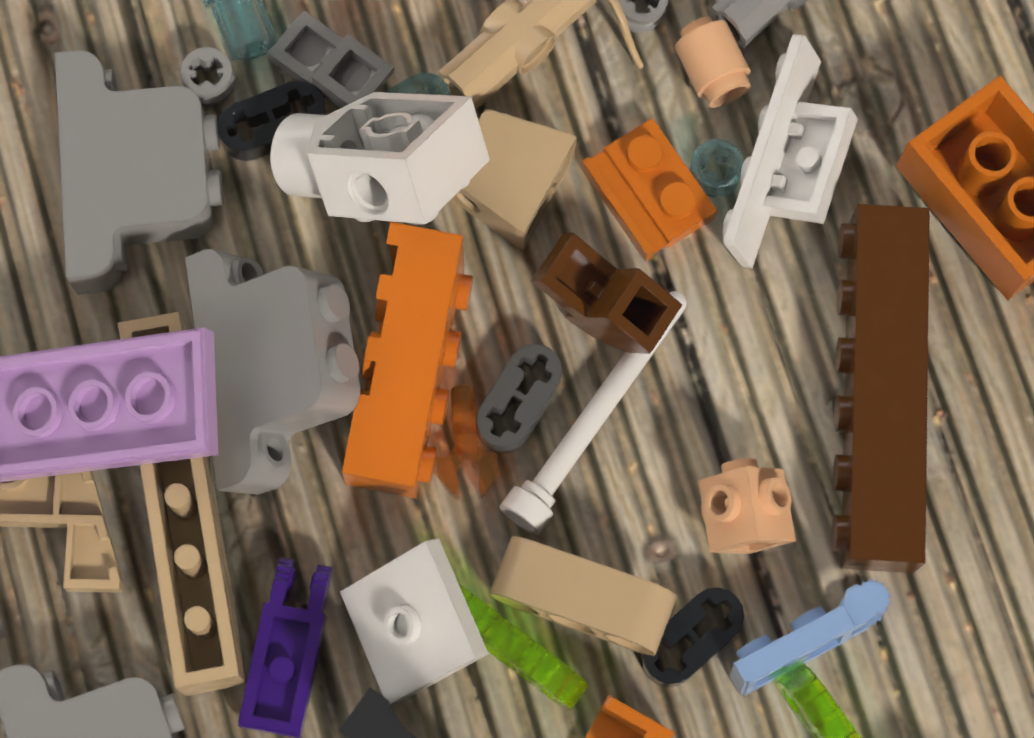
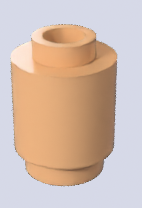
[675,17,751,108]

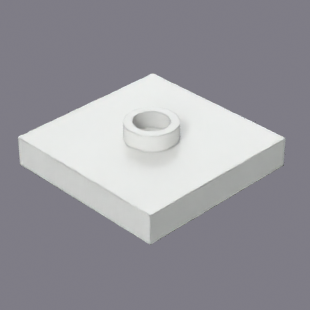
[340,538,488,705]

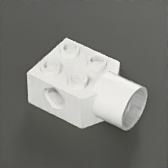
[270,92,490,226]

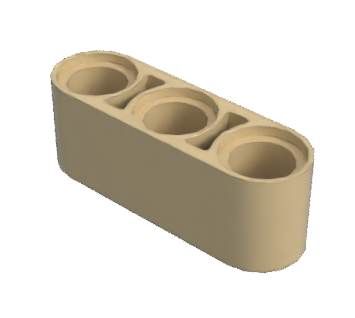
[489,536,677,656]

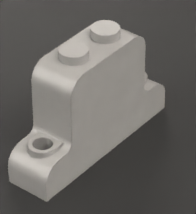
[55,50,224,295]
[185,249,360,495]
[0,664,186,738]

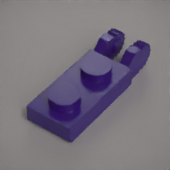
[238,558,332,738]

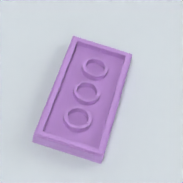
[0,327,218,482]

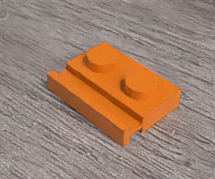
[581,118,718,262]

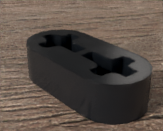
[217,80,326,161]
[641,587,744,688]

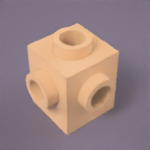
[698,458,796,554]

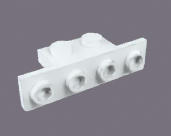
[722,34,858,268]

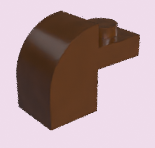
[531,232,683,354]

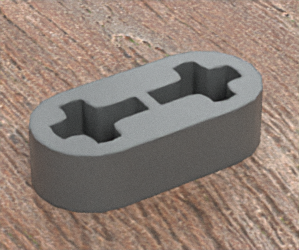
[477,344,562,453]

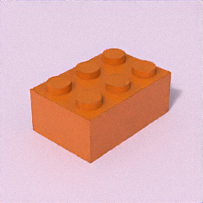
[895,75,1034,301]

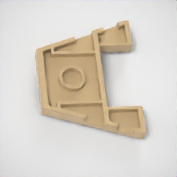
[0,471,124,593]

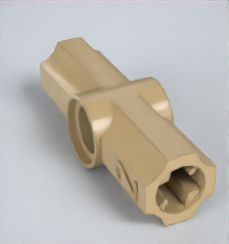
[438,0,597,110]

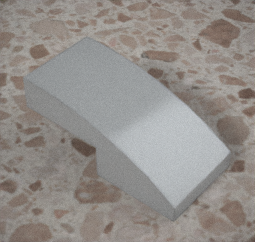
[268,10,394,107]

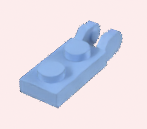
[729,579,891,696]

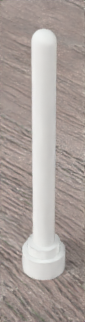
[499,291,687,535]

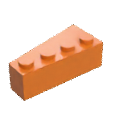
[342,222,473,499]

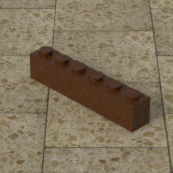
[831,204,930,573]

